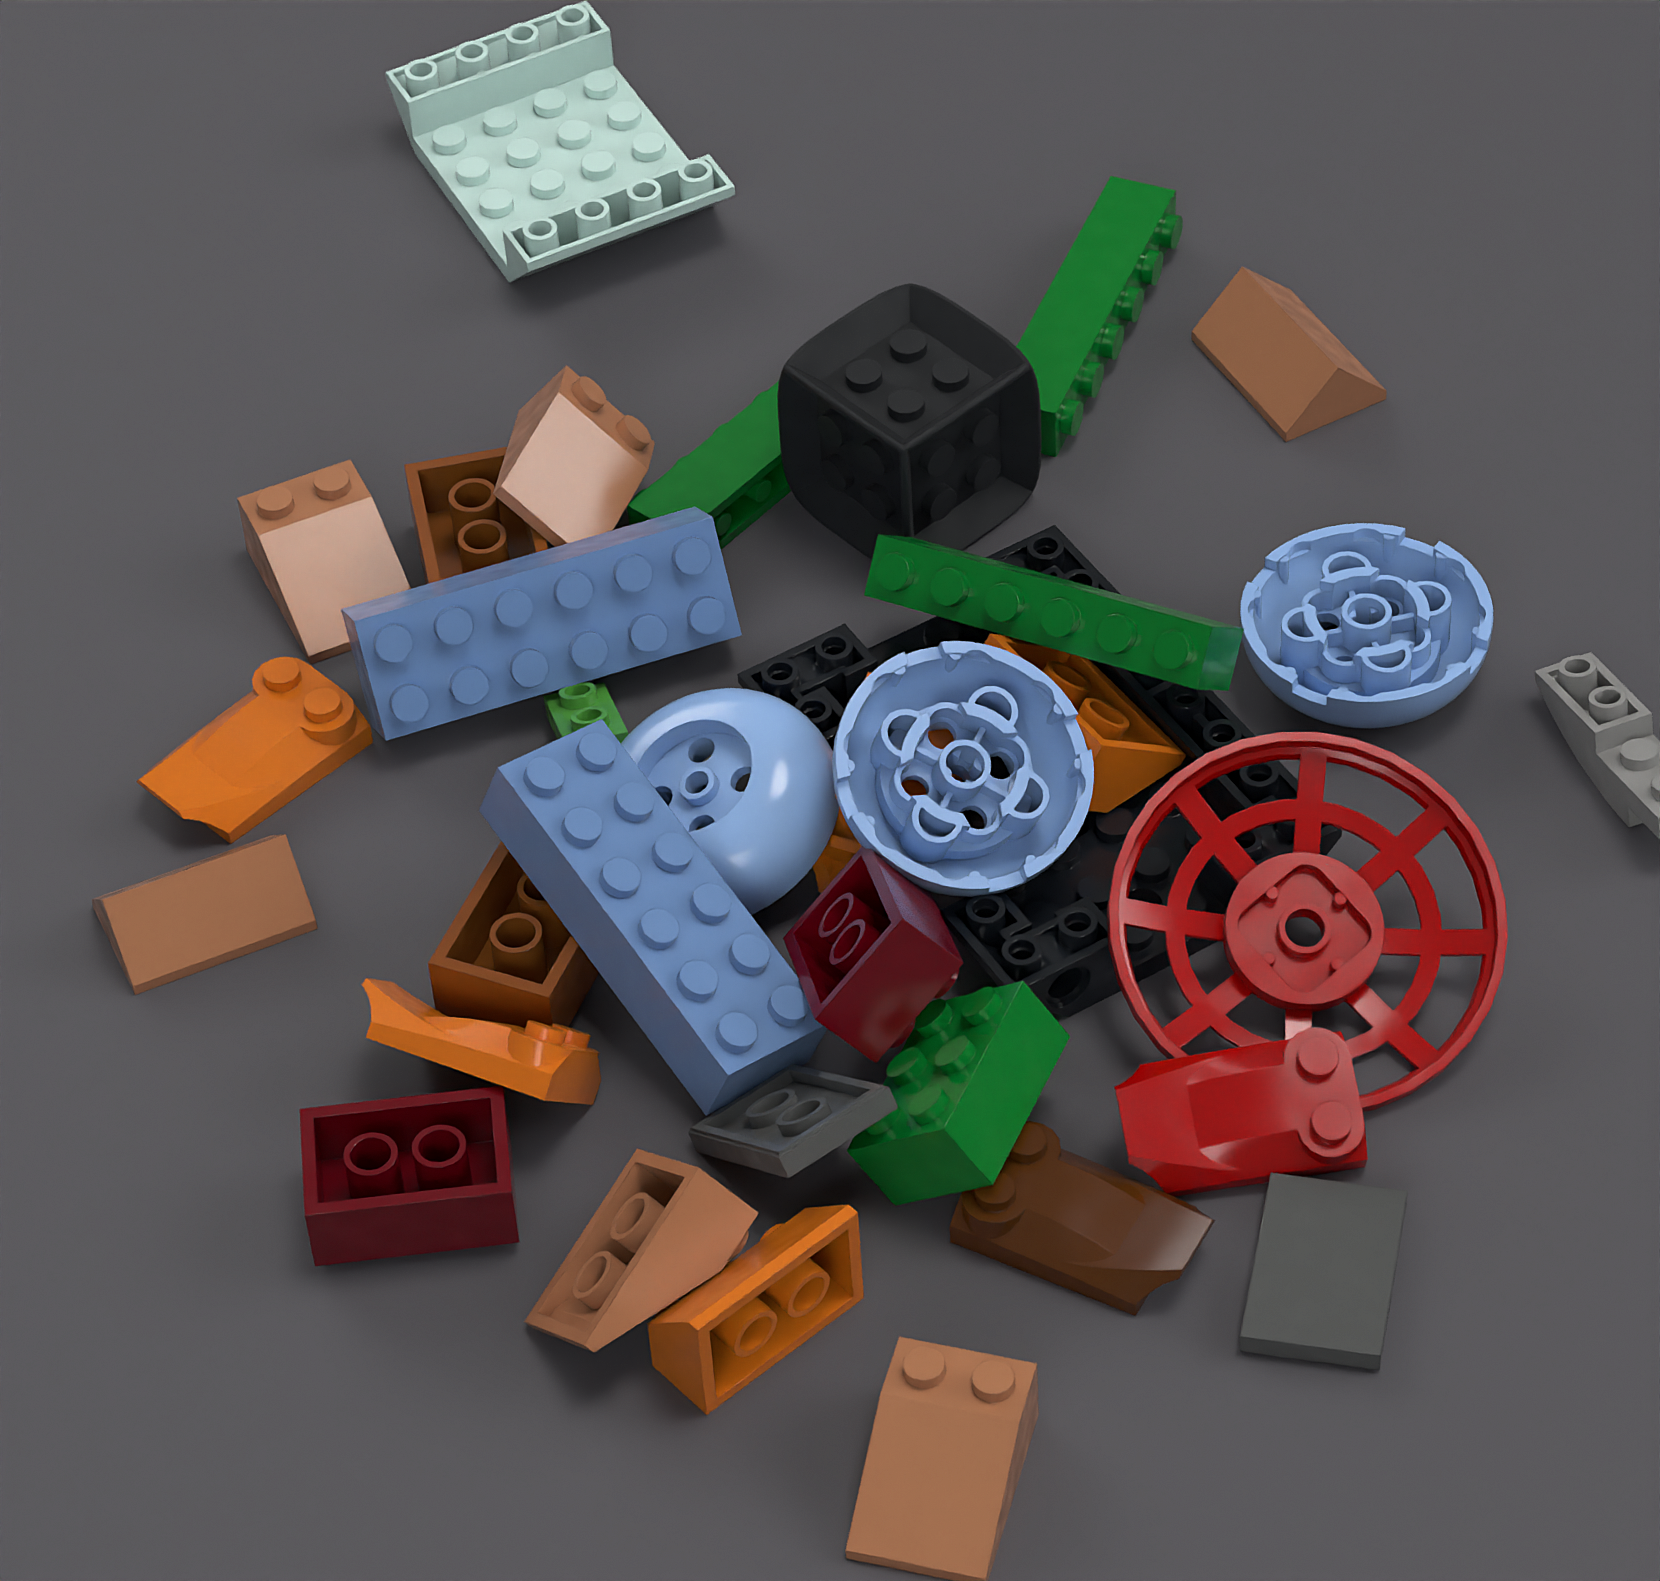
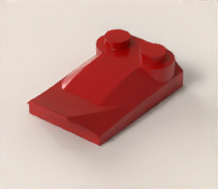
[1114,1027,1368,1197]

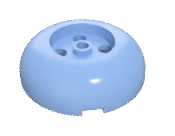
[1240,523,1493,728]
[832,641,1094,897]
[621,688,839,915]

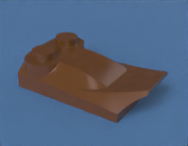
[950,1121,1215,1316]

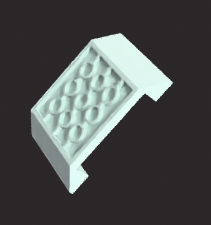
[386,0,735,282]

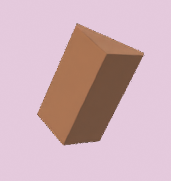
[1192,266,1387,442]
[91,834,318,995]

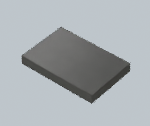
[688,1064,899,1178]
[1240,1173,1408,1370]

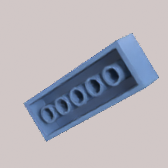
[341,507,742,741]
[479,719,827,1115]

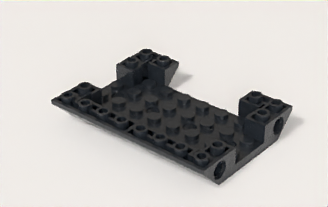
[737,525,1342,1017]

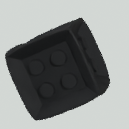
[777,283,1041,560]

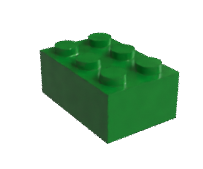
[846,981,1070,1206]

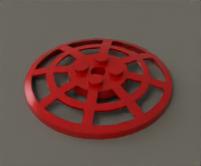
[1107,732,1508,1112]

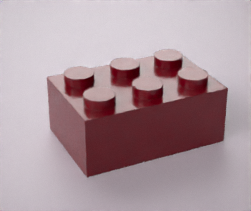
[783,847,963,1063]
[299,1086,520,1266]

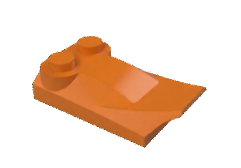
[136,656,373,844]
[361,978,601,1105]

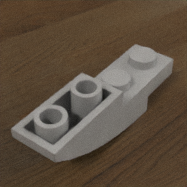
[1535,652,1660,840]

